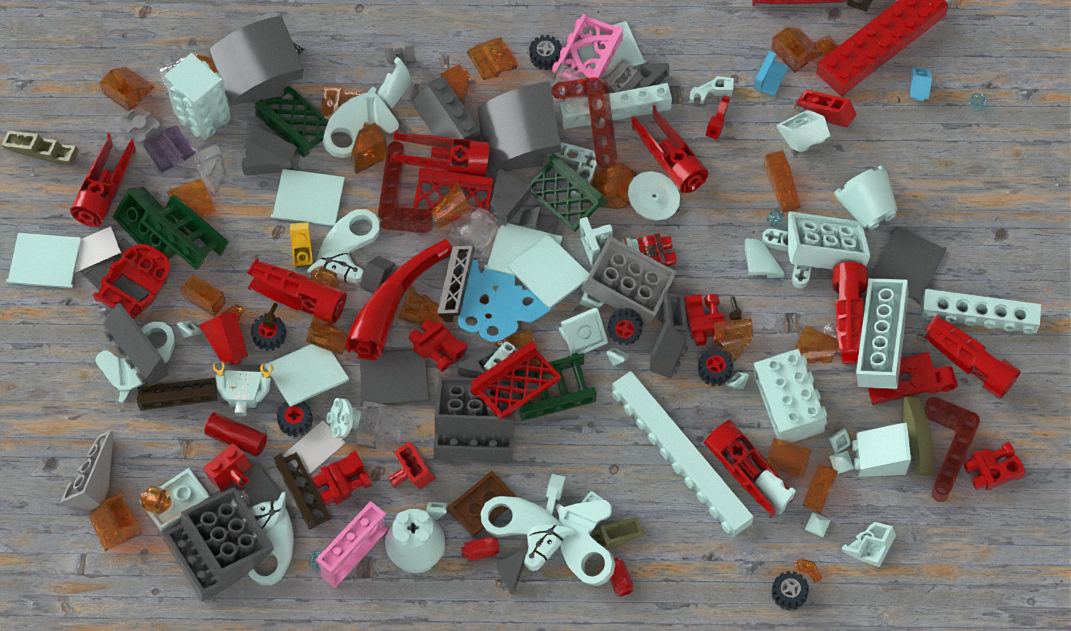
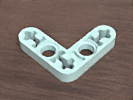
[547,142,598,199]
[762,229,812,288]

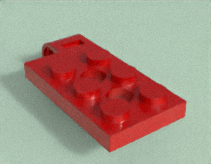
[867,352,958,405]

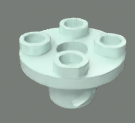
[326,398,363,438]

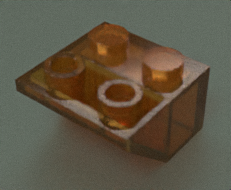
[771,27,823,73]
[99,67,154,111]
[589,163,637,210]
[89,492,142,551]

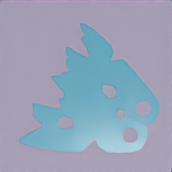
[458,255,563,342]

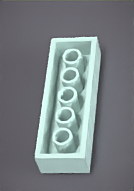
[856,278,909,389]

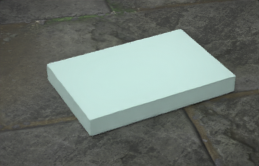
[139,468,211,533]

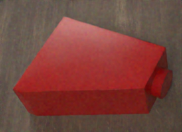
[200,312,248,366]

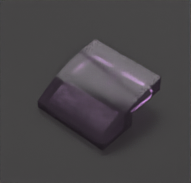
[143,125,195,172]

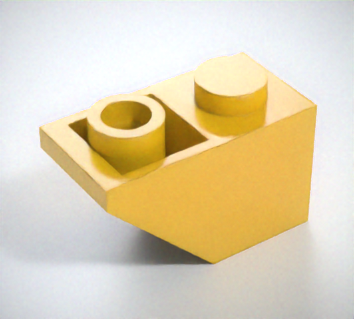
[290,222,313,267]

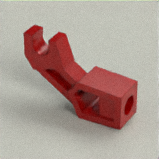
[705,96,730,139]

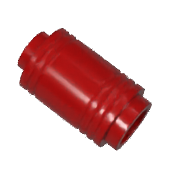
[461,536,499,562]
[609,558,634,597]

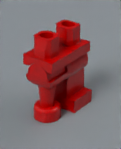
[684,294,726,346]
[408,319,468,372]
[963,442,1026,491]
[312,450,372,505]

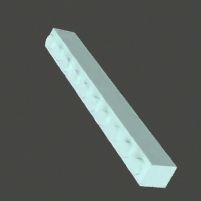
[611,371,754,537]

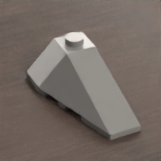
[60,430,114,511]

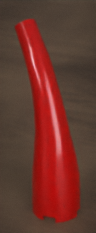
[345,239,452,361]

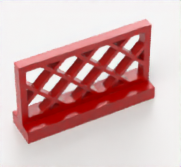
[412,168,494,224]
[470,341,561,420]

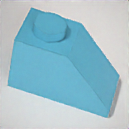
[910,67,932,101]

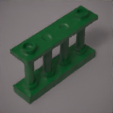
[140,194,229,270]
[510,353,596,422]

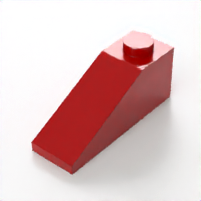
[796,90,857,128]

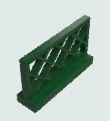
[255,86,329,157]
[528,153,608,232]

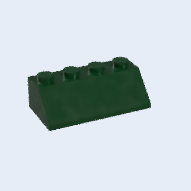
[112,187,190,260]

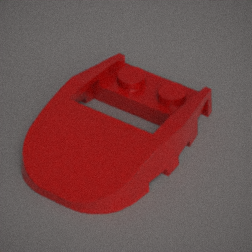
[93,244,170,319]

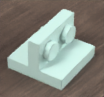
[579,217,613,267]
[559,308,608,354]

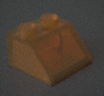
[351,123,388,174]

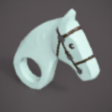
[481,496,576,571]

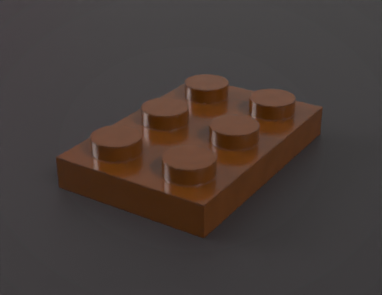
[447,471,517,538]

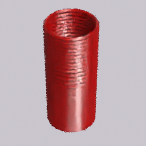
[204,412,268,457]

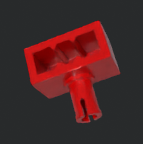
[388,441,436,490]
[203,444,252,492]

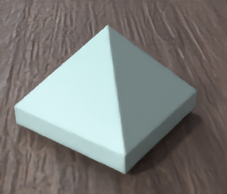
[177,320,202,338]
[606,347,630,366]
[725,372,749,390]
[829,428,852,454]
[829,451,854,474]
[426,502,448,520]
[805,512,831,538]

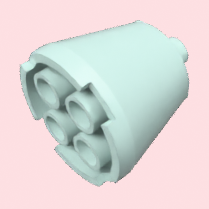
[834,165,898,231]
[385,509,446,573]

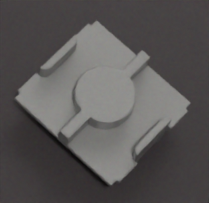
[384,40,416,66]
[602,61,644,93]
[118,106,161,143]

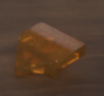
[714,318,754,361]

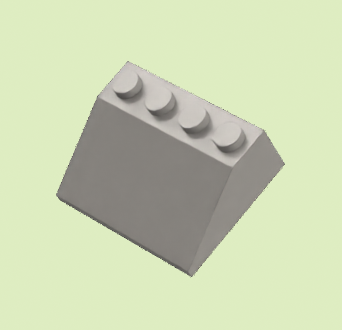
[581,236,676,326]

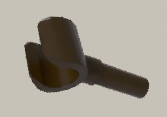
[729,297,742,323]
[263,303,278,328]

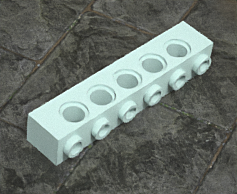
[560,83,672,129]
[921,289,1041,334]

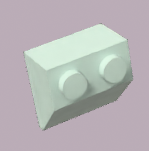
[776,110,830,152]

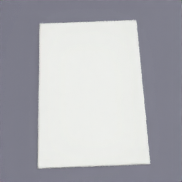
[75,226,121,273]
[283,421,346,475]

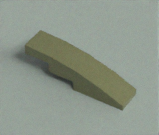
[1,130,79,165]
[904,397,935,476]
[559,517,644,564]

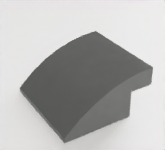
[209,16,304,105]
[477,81,561,173]
[433,377,516,462]
[163,487,274,602]

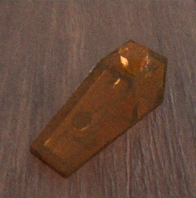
[764,150,800,213]

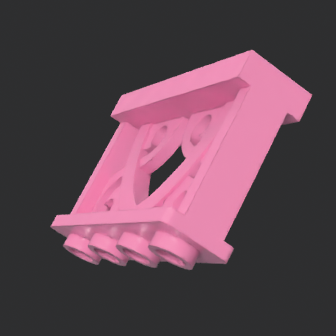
[552,14,623,95]
[316,501,388,588]

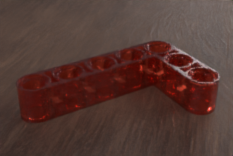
[552,77,618,168]
[378,141,433,233]
[924,397,980,502]

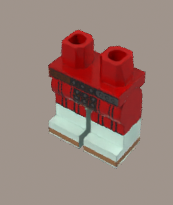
[622,233,677,267]

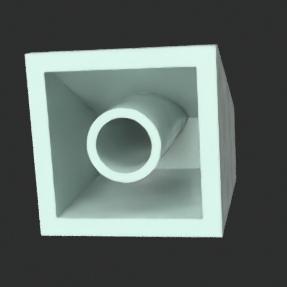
[852,423,911,477]

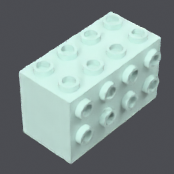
[164,53,231,140]
[754,349,827,446]

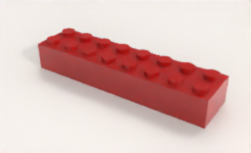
[816,0,949,97]

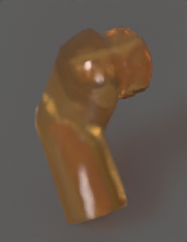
[795,559,822,583]

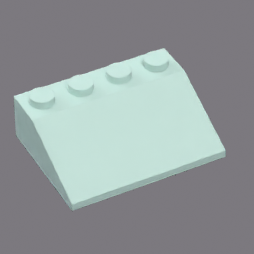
[788,211,870,270]

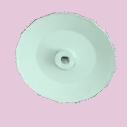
[628,171,680,221]

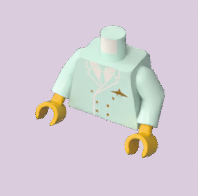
[213,361,274,417]

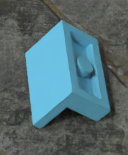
[754,51,788,97]

